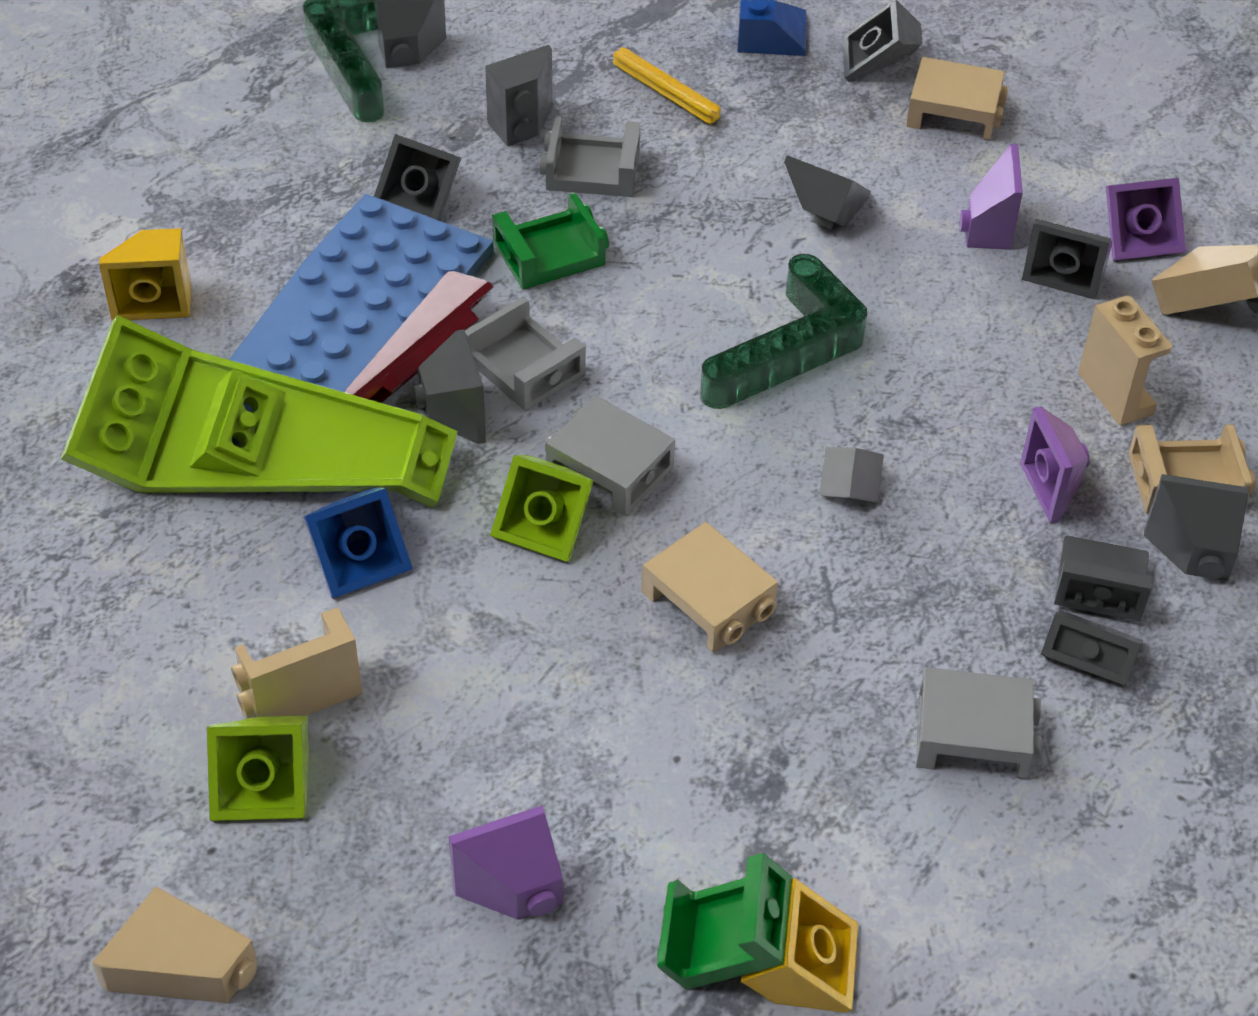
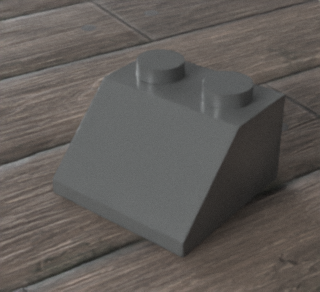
[485,45,553,146]

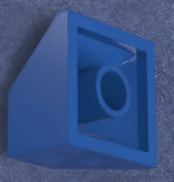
[737,0,806,56]
[303,488,413,598]

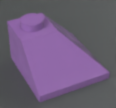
[959,144,1023,250]
[1106,178,1186,260]
[1020,406,1090,524]
[448,805,563,920]

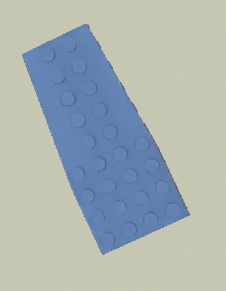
[229,194,494,443]

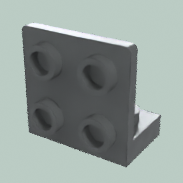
[1054,536,1153,621]

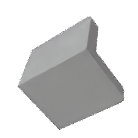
[820,447,884,503]

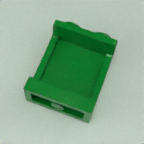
[492,192,609,290]
[657,852,792,990]

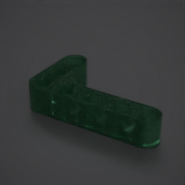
[302,0,384,122]
[700,254,867,409]

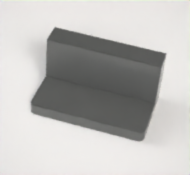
[1040,610,1144,686]

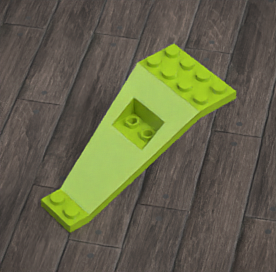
[61,315,458,507]

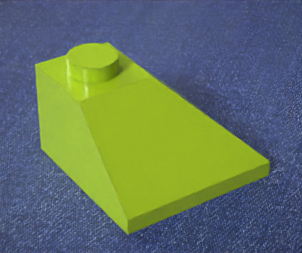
[490,455,594,562]
[206,715,309,821]

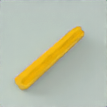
[613,47,721,125]

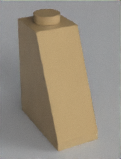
[1151,245,1258,314]
[92,886,258,1003]

